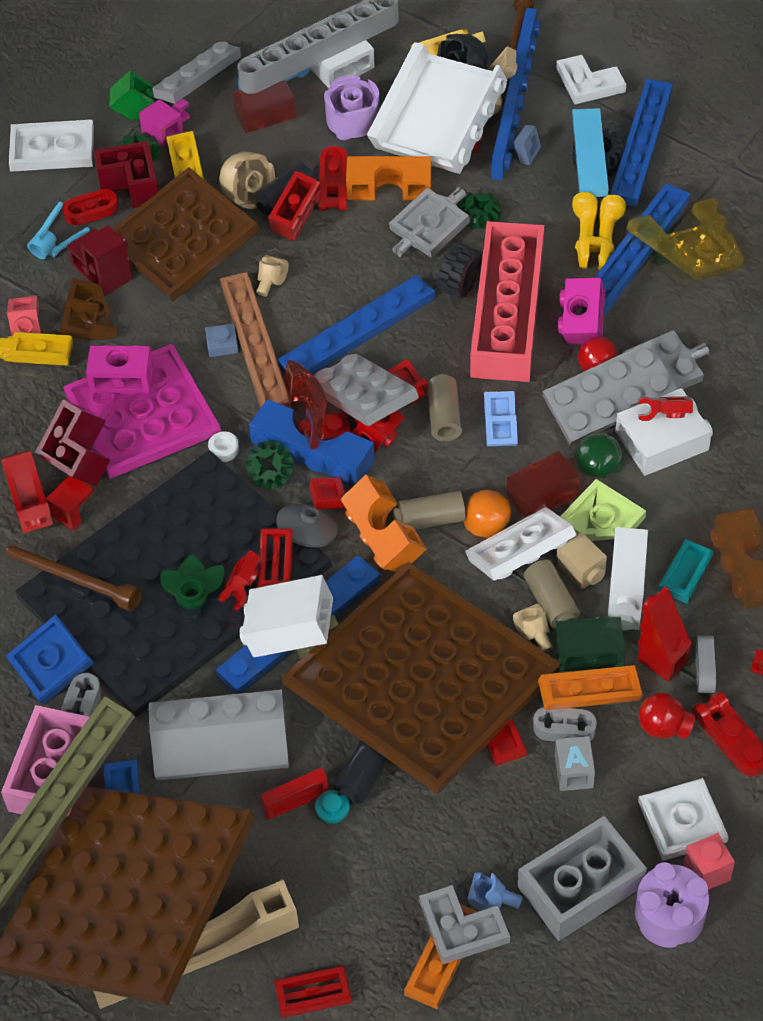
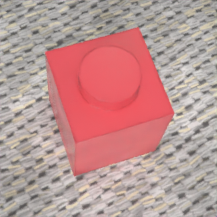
[684,833,735,890]

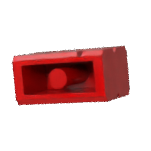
[268,171,321,241]

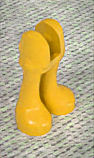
[572,192,626,270]

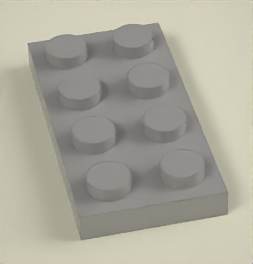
[542,341,678,446]
[307,353,419,426]

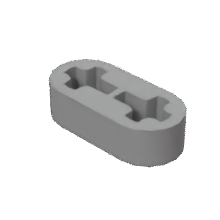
[695,635,716,693]
[61,673,102,717]
[533,707,597,741]

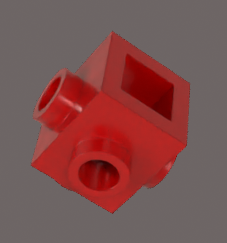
[352,410,406,453]

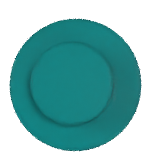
[315,790,349,824]

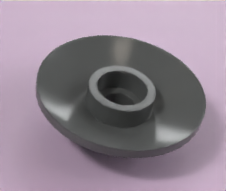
[276,504,338,548]

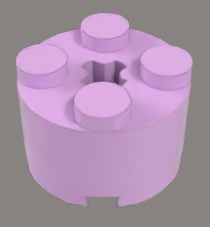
[324,75,380,140]
[635,862,709,948]

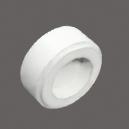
[208,432,239,462]

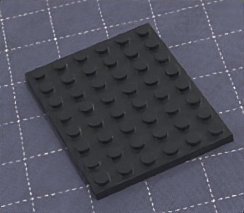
[15,450,332,718]

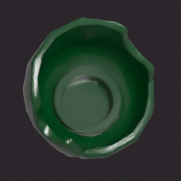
[574,433,624,479]

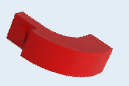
[0,450,53,533]

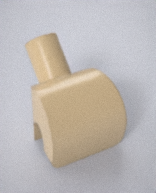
[256,255,289,297]
[513,604,553,652]

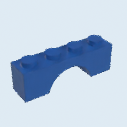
[249,399,375,485]

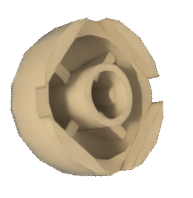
[219,151,275,209]

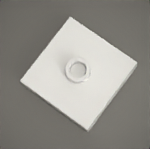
[638,778,729,861]

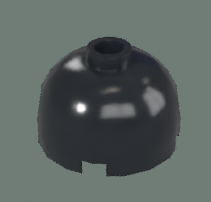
[437,33,488,69]

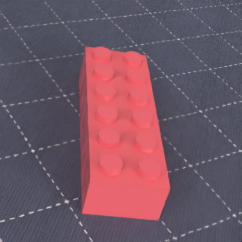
[470,221,544,382]

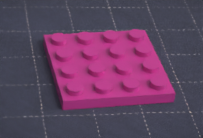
[63,344,221,479]

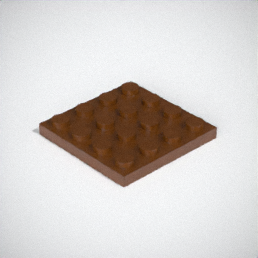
[113,167,260,302]

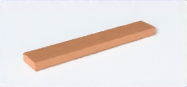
[220,272,291,408]

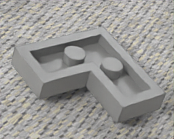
[419,885,510,964]

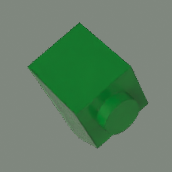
[109,70,172,120]

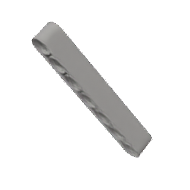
[238,0,399,94]

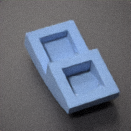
[484,391,518,447]

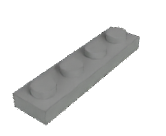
[152,42,241,104]

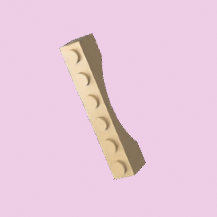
[93,880,299,1009]

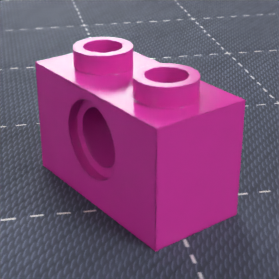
[558,278,606,345]
[86,345,153,393]

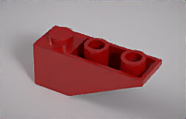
[637,586,691,682]

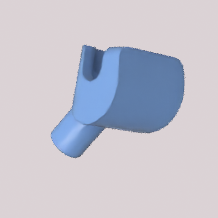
[468,872,522,911]

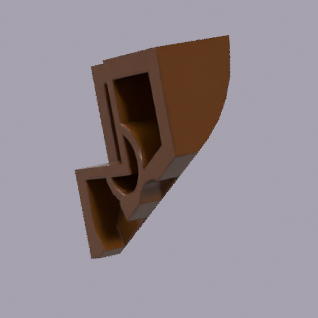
[59,278,118,340]

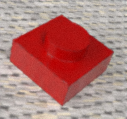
[309,477,345,510]

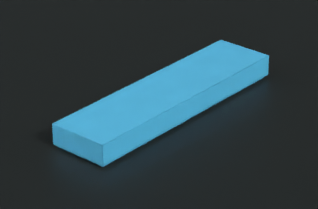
[572,108,609,197]

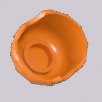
[463,489,512,538]

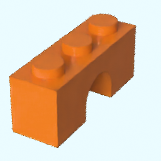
[346,156,431,200]
[341,474,427,572]

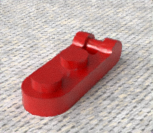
[318,146,348,211]
[691,691,763,776]

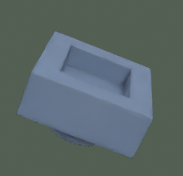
[514,125,541,165]
[205,323,238,357]

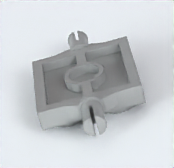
[389,187,470,258]
[622,330,709,389]

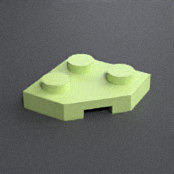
[560,479,646,541]

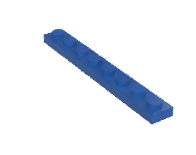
[492,8,541,180]

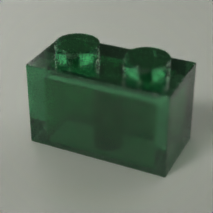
[554,616,625,672]

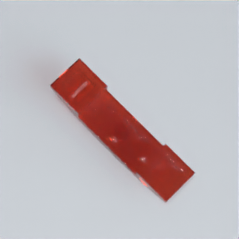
[285,360,327,450]

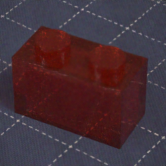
[232,80,296,133]
[506,451,580,518]

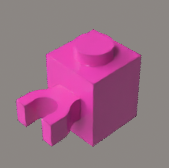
[139,98,190,148]

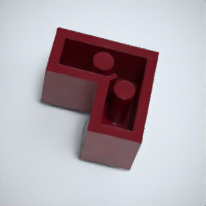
[93,141,158,208]
[67,225,132,297]
[35,399,110,487]

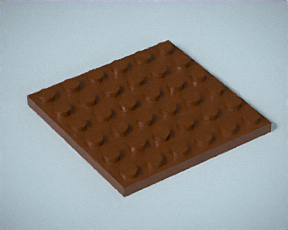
[282,562,561,795]
[0,787,256,1006]

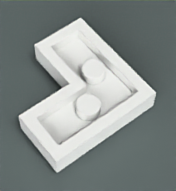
[556,55,626,105]

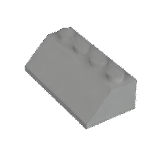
[149,690,289,781]

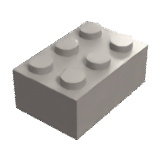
[518,816,647,941]

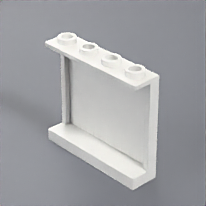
[367,42,507,174]

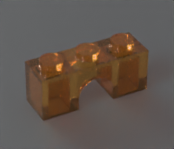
[711,507,763,610]

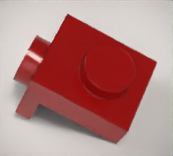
[387,359,428,404]

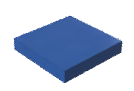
[6,614,94,705]

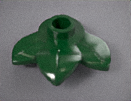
[161,555,225,609]

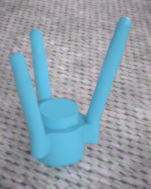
[27,202,90,259]

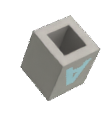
[555,735,595,791]

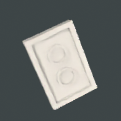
[9,120,94,172]
[465,507,576,581]

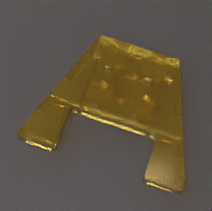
[626,198,744,281]

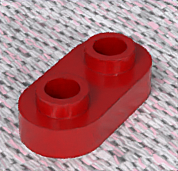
[62,189,119,225]

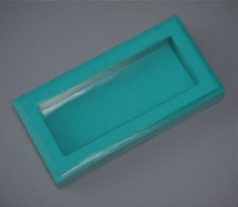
[658,539,714,604]

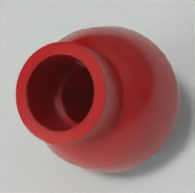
[578,336,619,372]
[638,693,695,740]

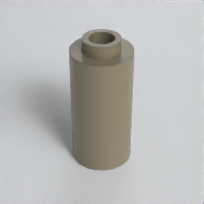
[427,374,462,441]
[393,490,466,530]
[523,560,580,630]

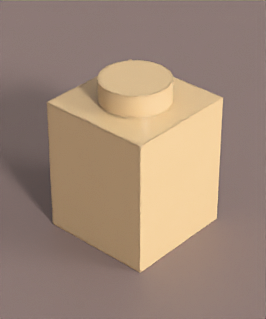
[556,532,607,590]

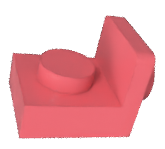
[7,295,41,336]

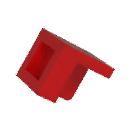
[46,476,93,531]

